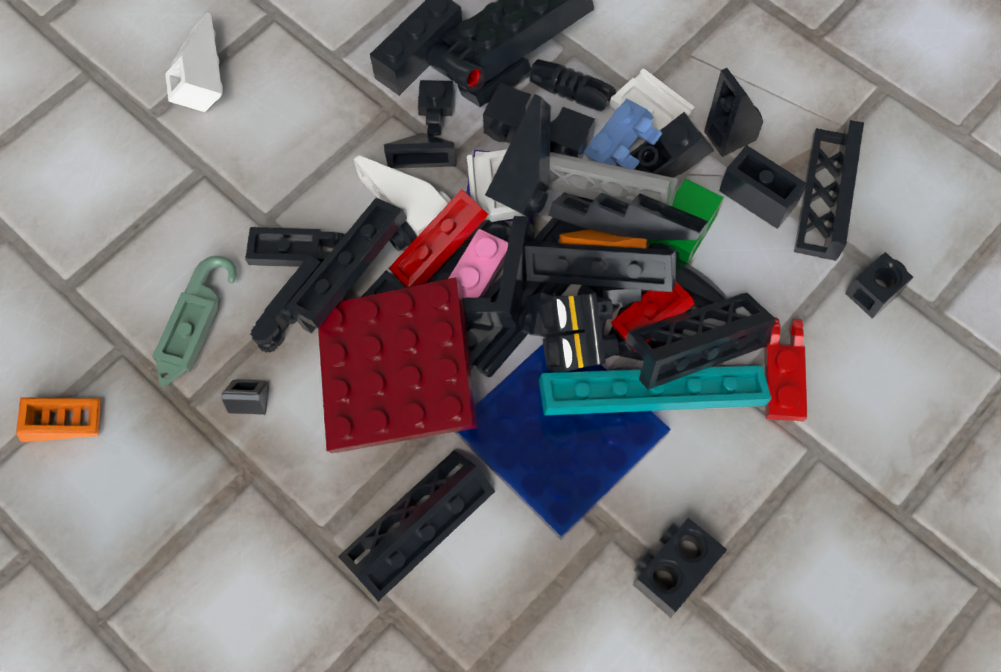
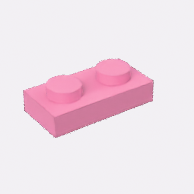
[448,229,508,298]

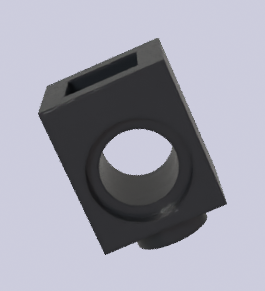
[845,252,913,319]

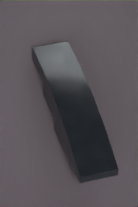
[548,192,708,240]

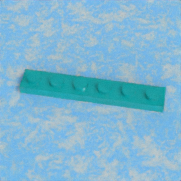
[539,365,771,416]

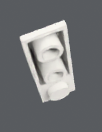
[165,12,223,112]

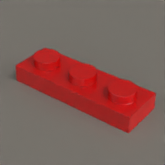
[388,189,489,288]

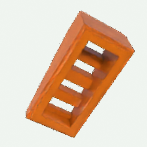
[16,397,101,442]

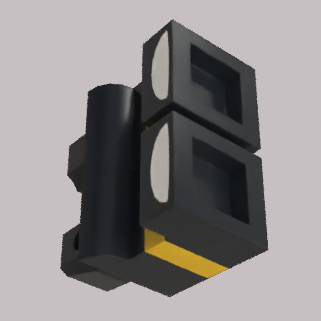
[537,293,619,373]

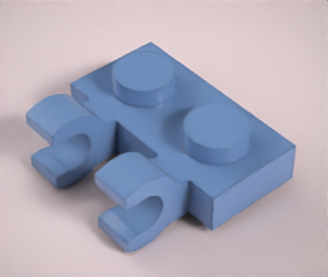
[583,98,662,170]

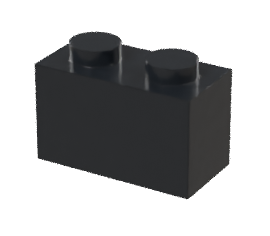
[719,145,807,229]

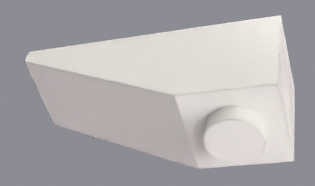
[354,155,451,237]

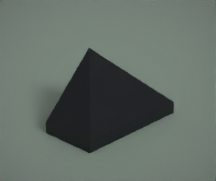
[384,133,456,168]

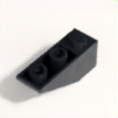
[615,112,714,178]

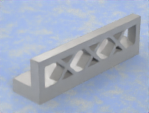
[548,152,678,206]

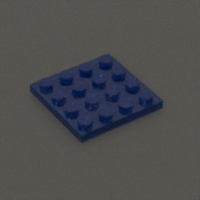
[454,344,671,540]

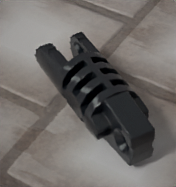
[529,59,616,111]

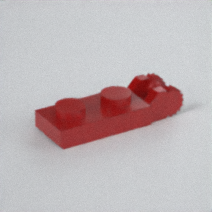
[764,318,807,422]

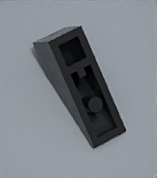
[704,68,764,157]
[485,94,551,219]

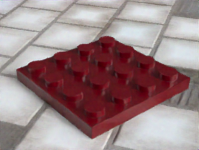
[318,277,477,454]

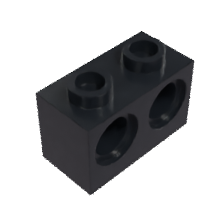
[633,517,727,618]

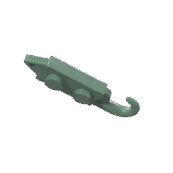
[152,255,237,388]

